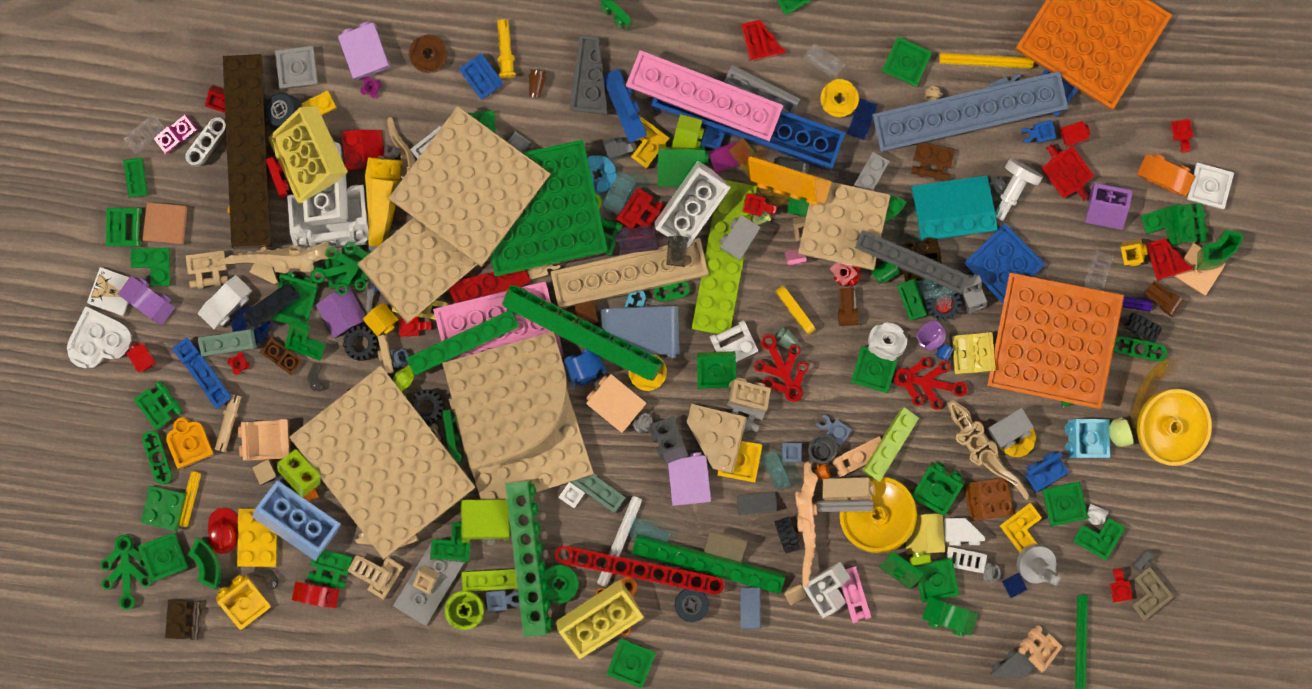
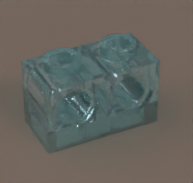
[602,171,636,216]

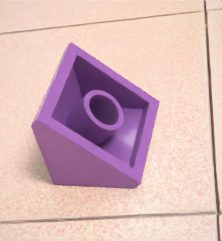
[316,286,366,338]

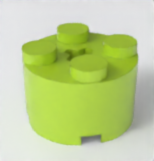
[445,591,485,630]

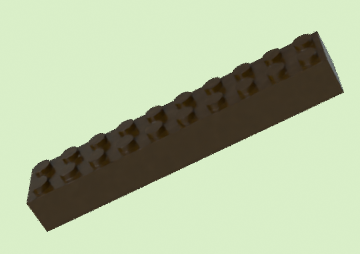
[223,54,272,249]

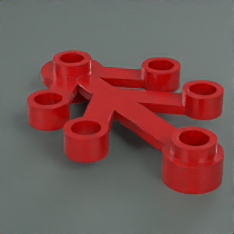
[754,333,809,402]
[893,357,968,410]

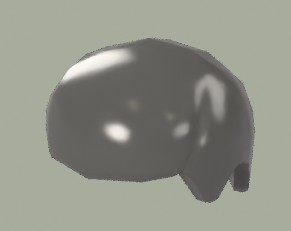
[808,434,838,464]

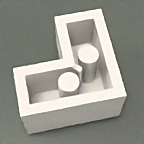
[802,562,850,618]

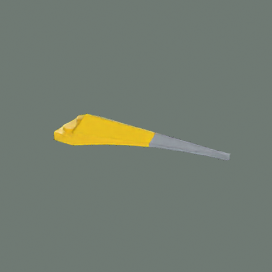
[365,157,403,312]

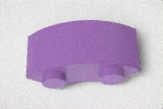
[118,276,175,326]

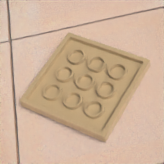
[798,182,890,271]

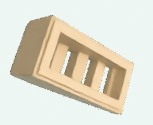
[348,555,392,590]

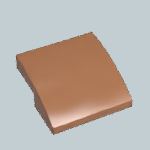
[143,203,188,245]

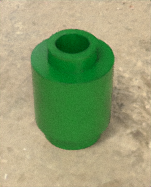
[871,261,900,284]

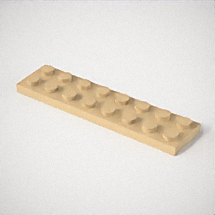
[551,238,709,309]

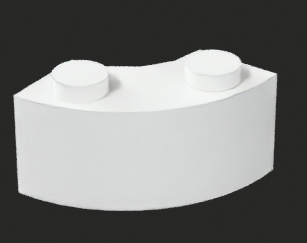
[198,275,252,329]

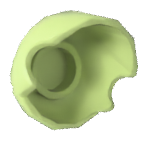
[1109,417,1133,447]

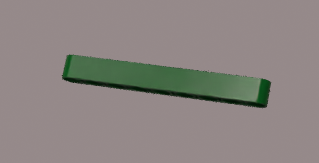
[502,285,663,381]

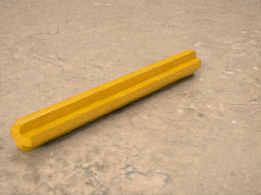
[939,53,1034,69]

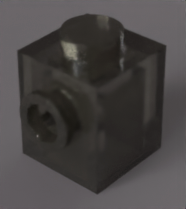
[666,235,688,267]

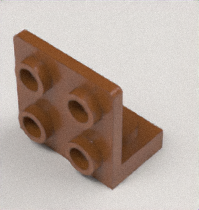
[964,478,1014,522]

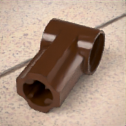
[1144,280,1185,317]
[838,288,859,326]

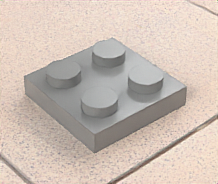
[275,46,318,89]

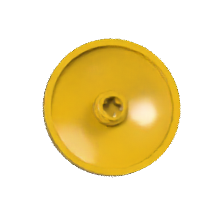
[1137,388,1212,466]
[840,477,917,553]

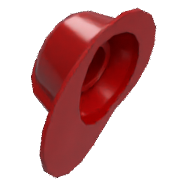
[208,507,238,554]

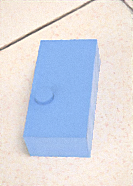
[252,480,341,561]

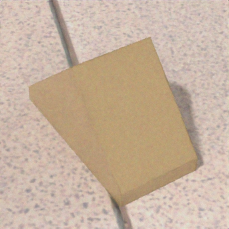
[250,247,279,285]

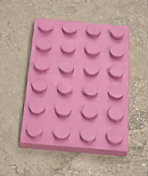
[433,281,564,362]

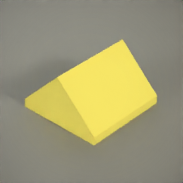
[906,514,945,554]

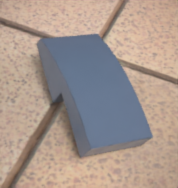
[740,588,761,630]

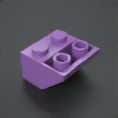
[1085,183,1132,230]

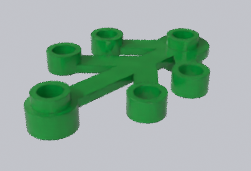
[311,241,372,295]
[100,535,152,610]

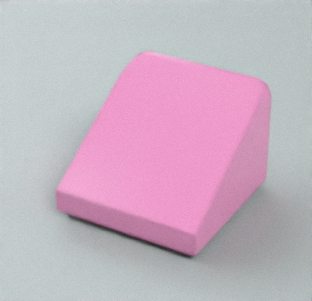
[785,249,807,266]

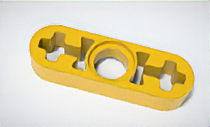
[775,285,816,335]

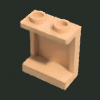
[586,374,646,433]
[238,419,291,461]

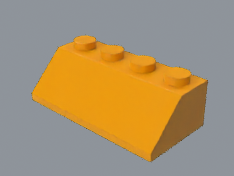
[748,156,832,205]

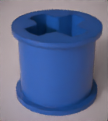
[934,344,954,362]

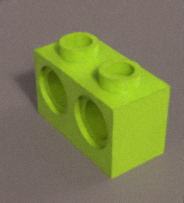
[277,449,321,498]

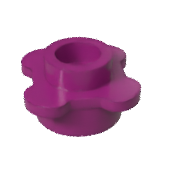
[360,77,382,98]

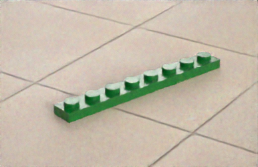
[632,534,786,594]

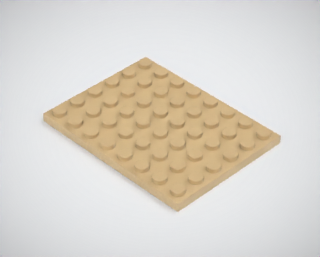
[290,366,476,559]

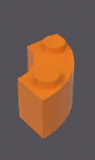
[1137,154,1195,197]

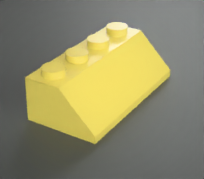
[556,580,644,659]

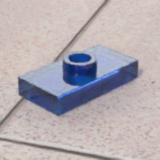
[846,98,877,141]

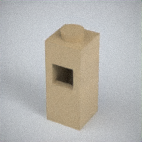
[823,478,875,501]

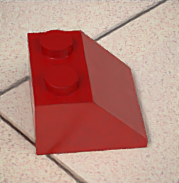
[342,130,384,172]

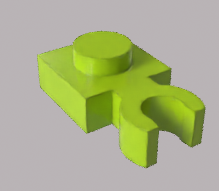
[909,551,931,565]

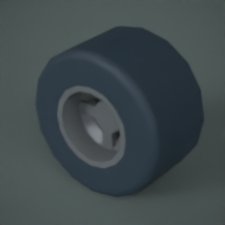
[674,589,709,622]

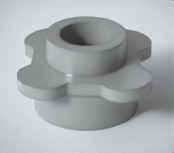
[983,563,1001,583]

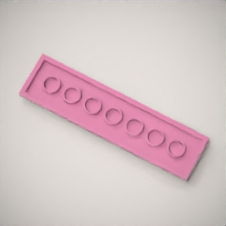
[626,50,783,142]

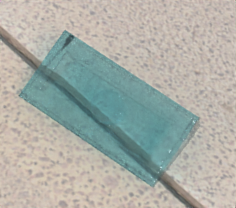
[762,450,790,491]
[628,518,671,542]

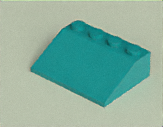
[911,176,997,242]

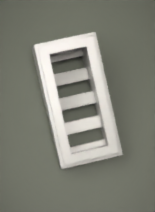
[946,547,987,573]

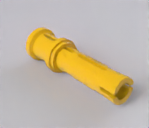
[497,19,516,78]

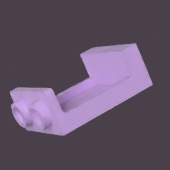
[338,21,392,81]
[668,452,711,506]

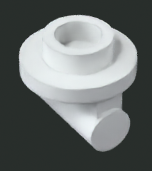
[1087,504,1108,525]

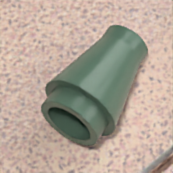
[774,327,802,353]

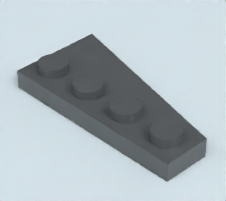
[570,35,608,115]

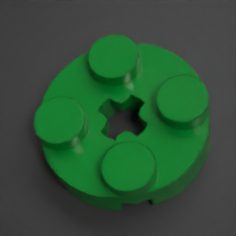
[543,565,579,603]

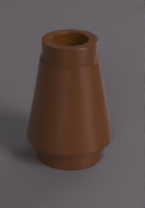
[528,69,547,98]

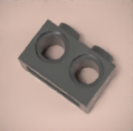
[650,416,688,464]

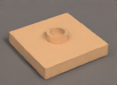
[1174,243,1226,296]

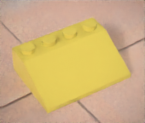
[268,106,347,203]

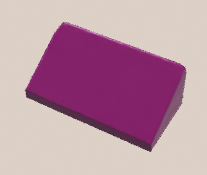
[708,139,749,173]

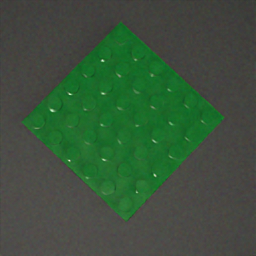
[491,139,608,277]

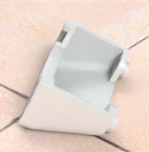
[287,185,369,248]

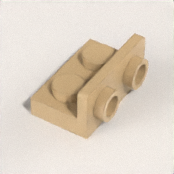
[729,378,771,412]

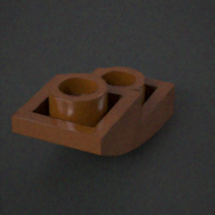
[260,337,303,376]

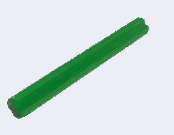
[1075,595,1088,689]

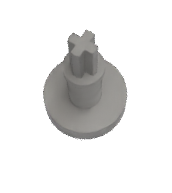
[1017,544,1060,585]

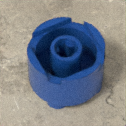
[563,349,607,388]

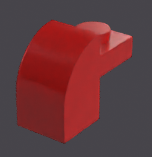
[292,581,339,609]

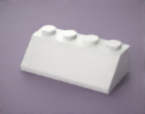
[655,161,730,249]

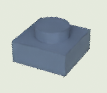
[782,443,802,463]

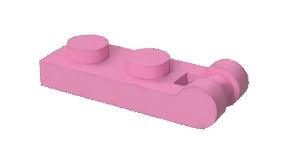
[841,566,871,623]

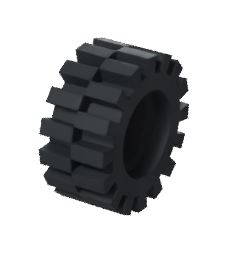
[1125,312,1162,343]
[343,326,378,361]
[410,389,444,425]
[774,516,800,554]

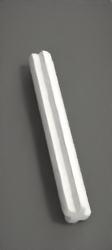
[597,496,642,587]

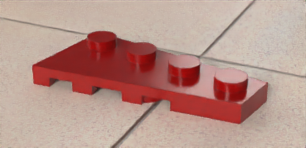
[448,271,531,303]

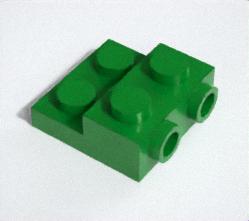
[912,461,965,516]

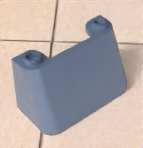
[601,306,680,361]

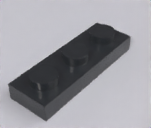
[243,282,301,330]

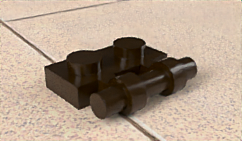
[165,599,202,640]

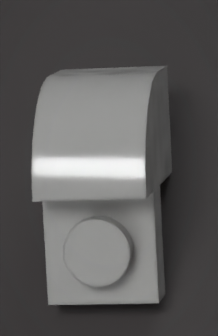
[961,274,987,314]

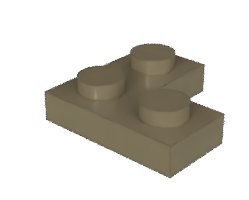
[1131,567,1174,621]

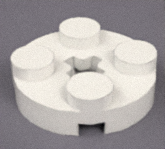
[868,322,907,361]

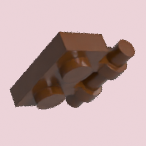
[911,142,955,181]

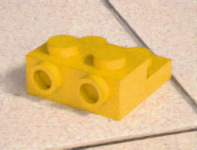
[216,574,271,630]

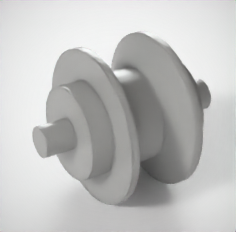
[633,413,654,434]

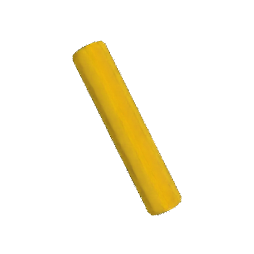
[179,471,201,527]

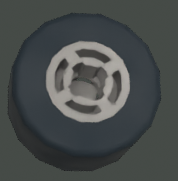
[265,93,302,128]

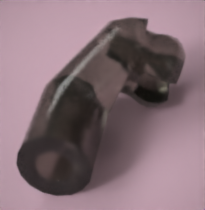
[254,567,279,589]

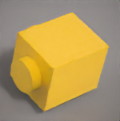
[1121,239,1147,266]
[363,302,398,337]

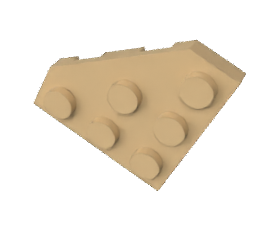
[687,404,747,474]

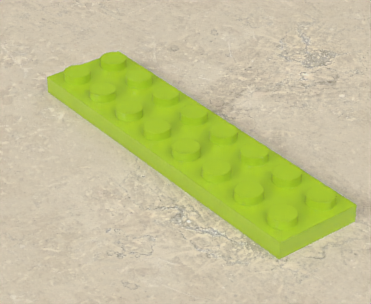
[692,180,757,334]

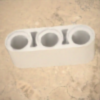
[185,117,226,167]

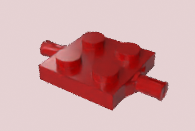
[1041,144,1095,201]

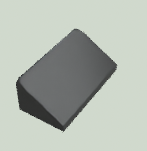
[737,492,777,515]

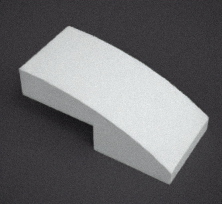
[558,474,597,508]

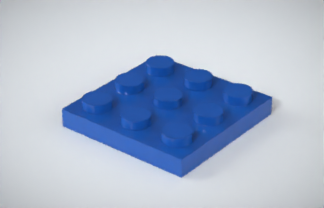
[963,224,1045,304]

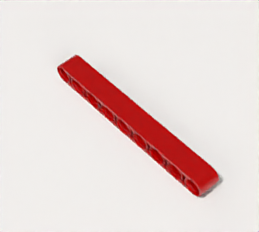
[555,546,724,594]

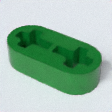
[654,281,690,302]

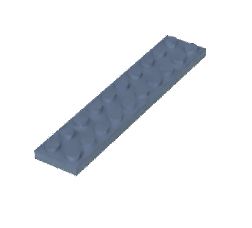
[872,71,1068,152]

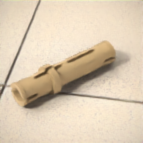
[214,394,242,452]

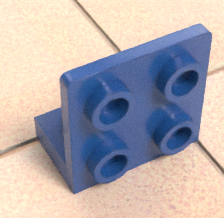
[1024,451,1069,493]

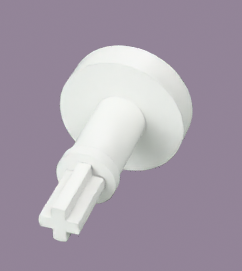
[995,158,1043,221]

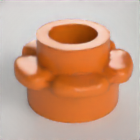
[815,464,831,481]

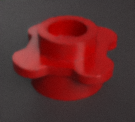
[227,352,250,375]

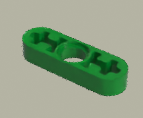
[1113,336,1167,362]
[142,431,173,485]

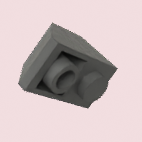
[990,648,1036,679]

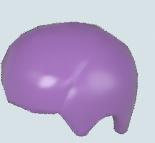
[916,321,946,351]

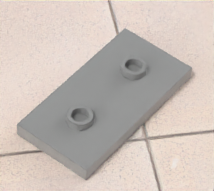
[393,544,465,626]

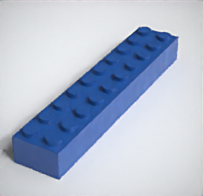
[651,98,845,171]

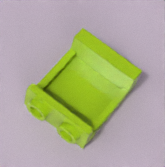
[461,500,511,543]

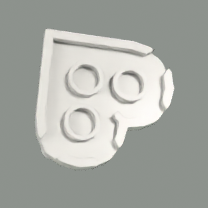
[67,306,132,368]

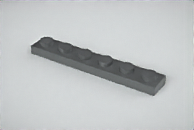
[854,230,969,294]

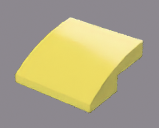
[952,332,996,374]

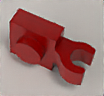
[1170,118,1193,153]
[742,193,777,217]
[399,317,433,337]
[1109,568,1133,603]

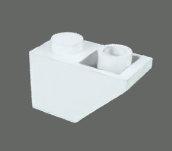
[944,518,985,545]

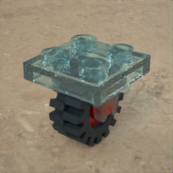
[918,278,962,321]

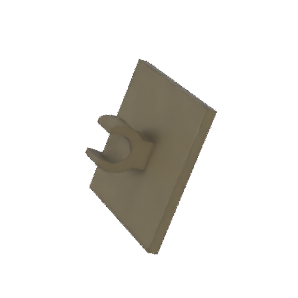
[704,530,748,562]

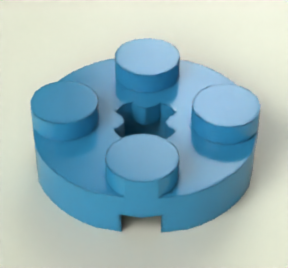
[587,155,616,194]

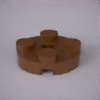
[409,34,447,73]

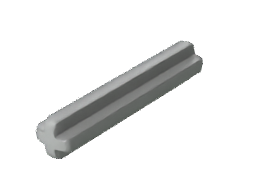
[817,500,874,512]

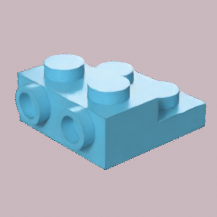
[1065,419,1110,458]

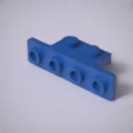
[604,69,647,143]

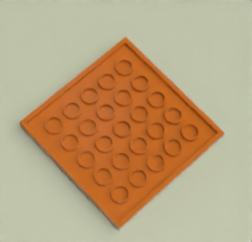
[1015,0,1172,111]
[987,273,1124,409]

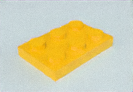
[237,509,277,567]

